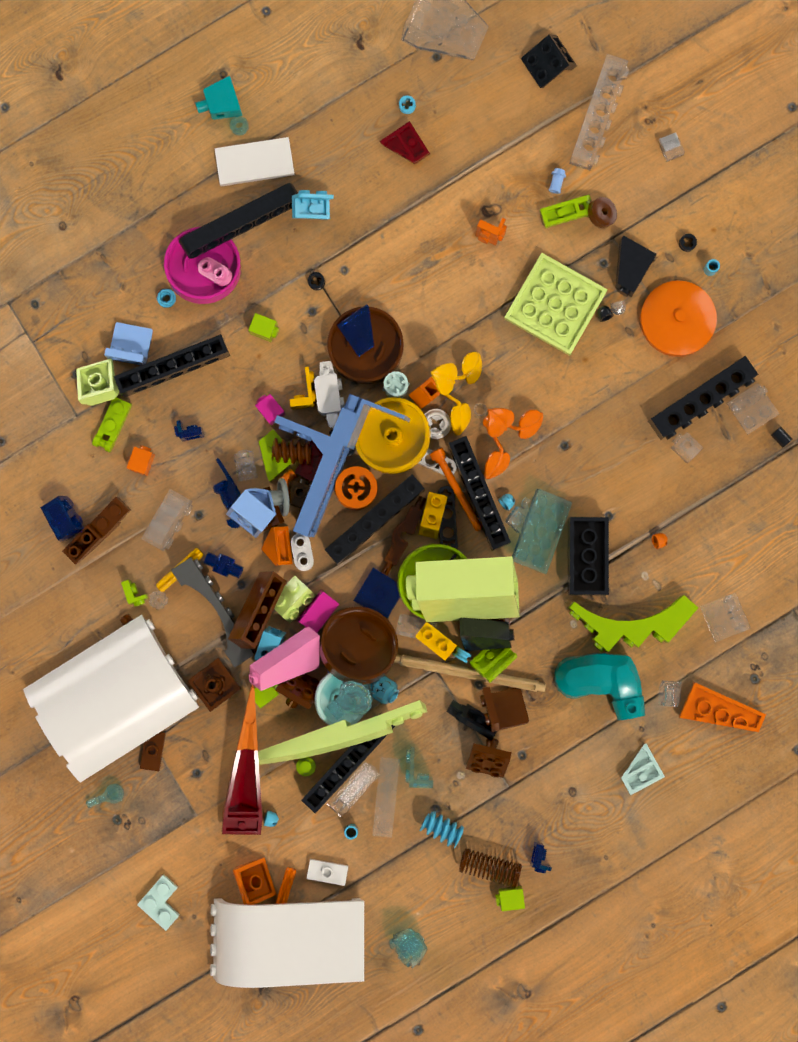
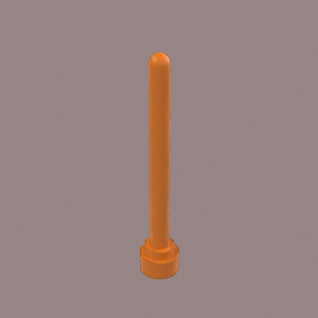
[429,447,482,531]

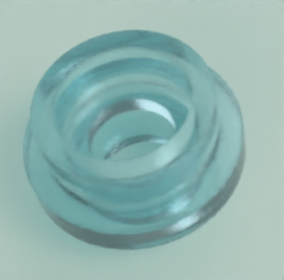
[230,116,249,136]

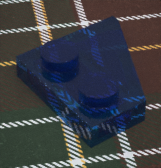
[337,304,374,357]

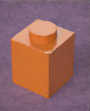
[409,377,440,409]
[127,445,155,476]

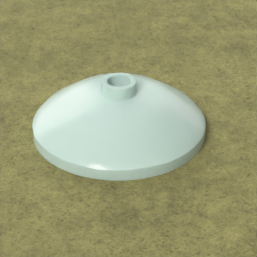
[315,673,368,725]

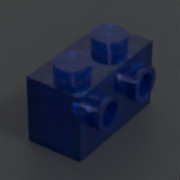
[40,496,84,541]

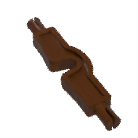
[381,496,427,576]

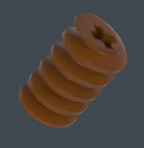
[272,438,312,465]

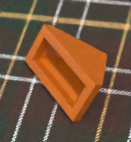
[261,526,293,566]

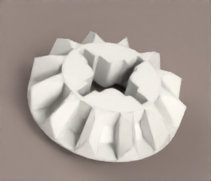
[424,409,451,440]

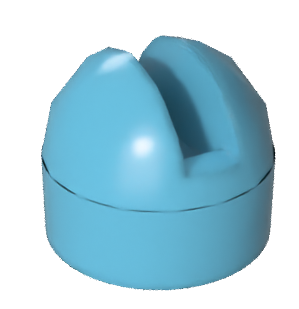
[498,494,515,511]
[263,810,279,827]

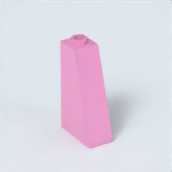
[249,627,320,691]

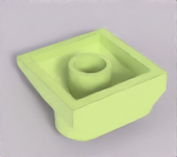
[76,359,119,405]

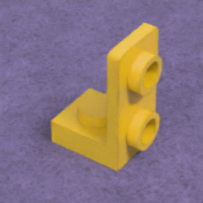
[290,367,317,410]
[419,492,447,539]
[415,622,457,661]

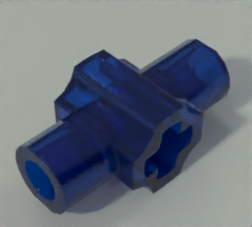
[204,552,244,579]

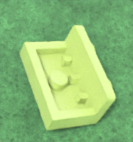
[274,576,316,623]

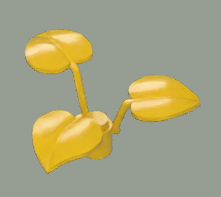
[430,352,482,436]

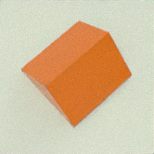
[233,857,276,905]

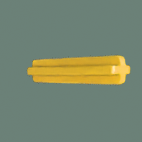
[156,548,203,592]

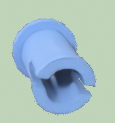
[549,168,566,194]

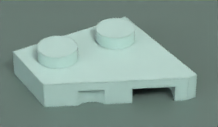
[621,744,665,796]

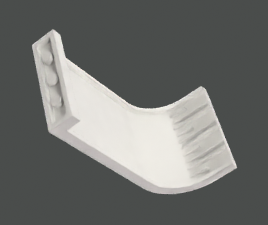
[210,898,364,988]

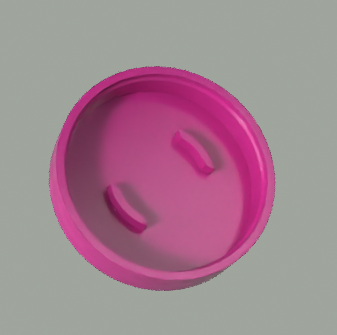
[164,227,241,304]

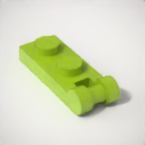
[540,195,592,229]
[92,398,132,453]

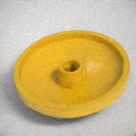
[355,397,431,474]

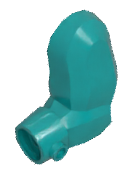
[554,653,645,720]

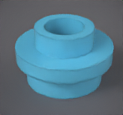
[157,289,176,308]

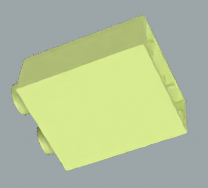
[406,556,520,622]

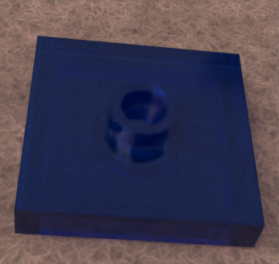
[353,568,400,618]

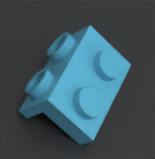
[292,190,334,220]

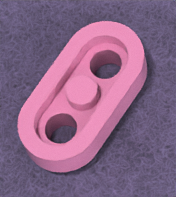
[198,257,232,286]

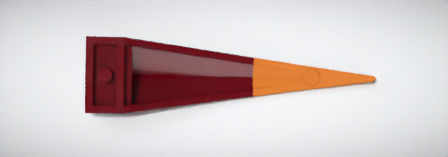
[221,685,263,835]

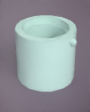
[382,371,410,398]

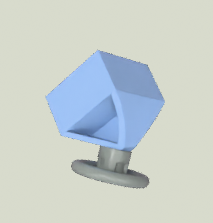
[226,478,289,538]

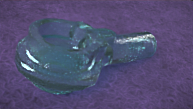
[86,784,124,808]

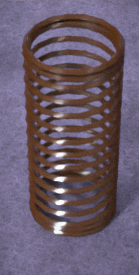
[459,848,522,888]

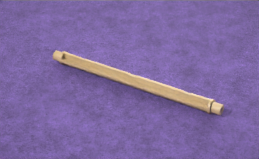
[394,654,546,692]

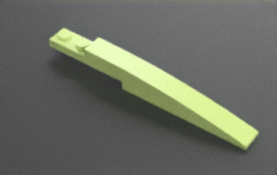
[258,700,427,765]

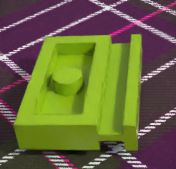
[470,648,517,683]

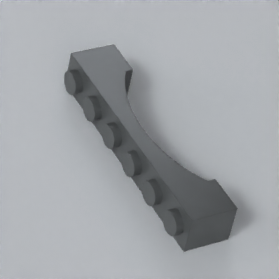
[171,557,256,667]

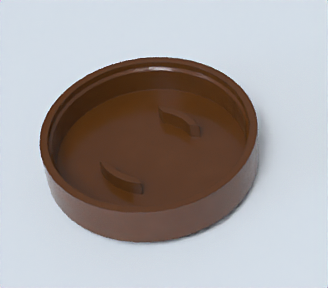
[327,306,404,384]
[319,607,398,685]

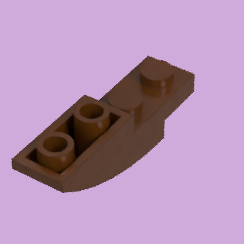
[62,496,131,565]

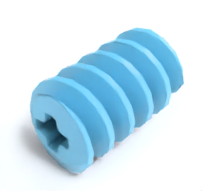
[419,811,464,849]

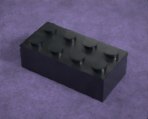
[568,517,609,596]

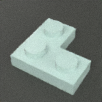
[137,874,180,931]

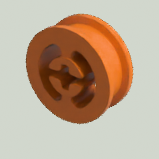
[335,466,377,510]

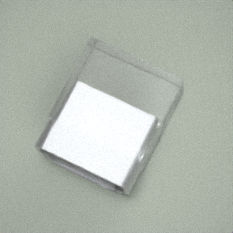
[659,132,685,162]

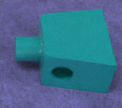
[195,76,243,120]

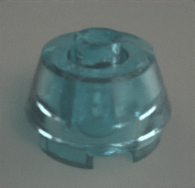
[389,928,428,969]

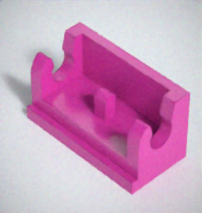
[297,590,339,633]

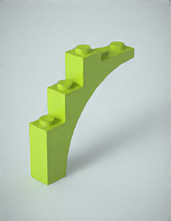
[568,595,698,652]

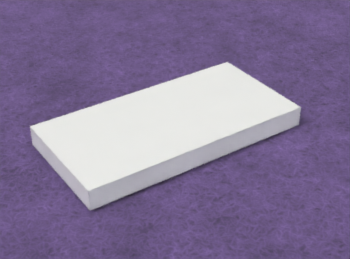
[215,137,295,186]

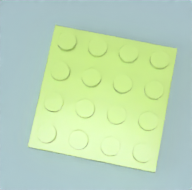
[504,253,608,356]

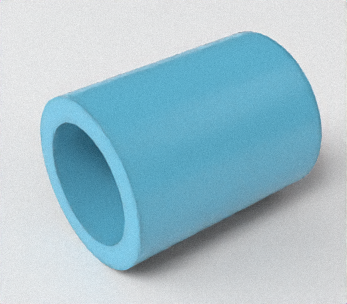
[704,259,720,276]
[344,824,358,840]

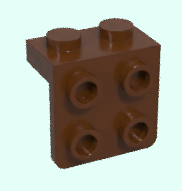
[480,687,529,732]

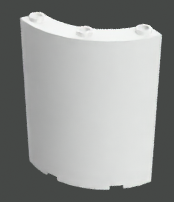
[23,615,199,783]

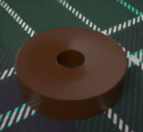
[588,197,617,228]

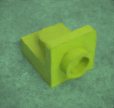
[121,580,149,607]

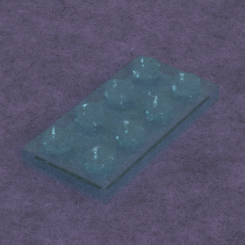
[512,489,573,574]

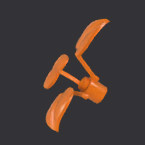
[483,408,543,479]

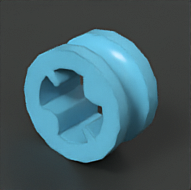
[399,95,416,114]
[452,647,471,663]

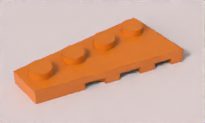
[678,682,766,732]

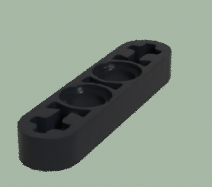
[437,486,458,560]

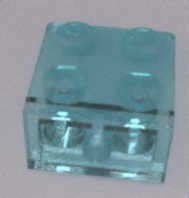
[405,746,433,788]

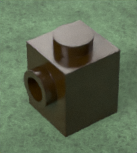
[289,479,311,509]

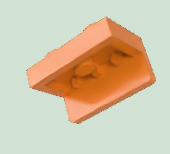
[475,218,507,246]

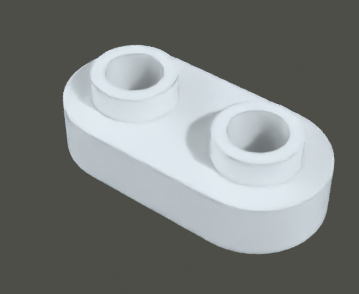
[291,533,314,571]

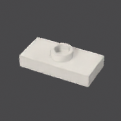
[307,859,348,886]

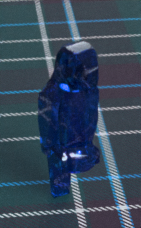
[213,458,241,529]

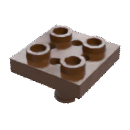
[187,658,242,712]
[275,673,320,710]
[466,738,512,778]

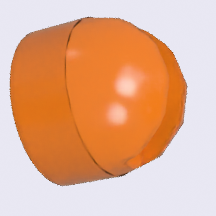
[652,533,668,549]

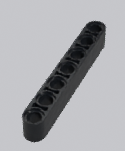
[179,183,298,259]

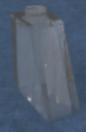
[327,762,379,817]

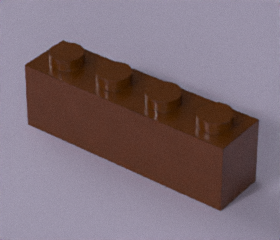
[228,571,287,649]

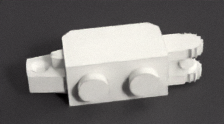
[314,361,345,430]

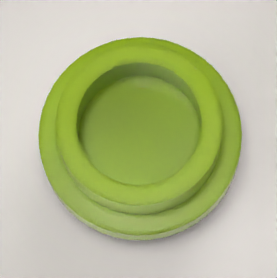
[296,757,316,776]

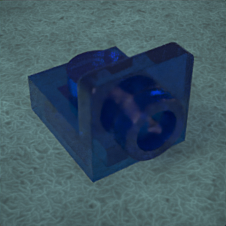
[174,420,205,442]
[530,842,552,873]

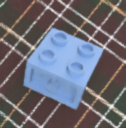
[104,322,153,366]

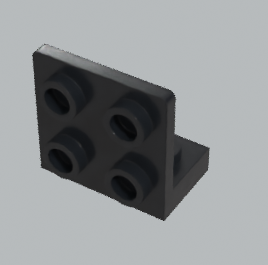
[521,34,577,88]

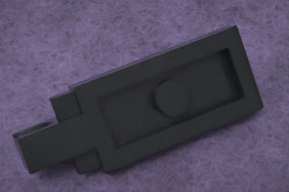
[446,700,497,741]

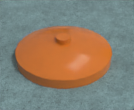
[640,281,717,357]

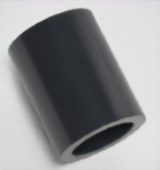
[771,426,792,448]

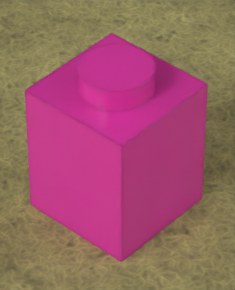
[255,394,285,426]

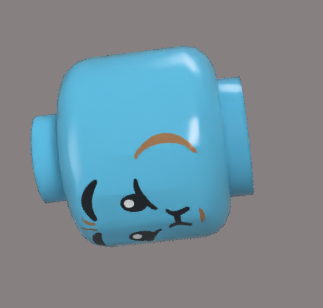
[369,676,399,704]

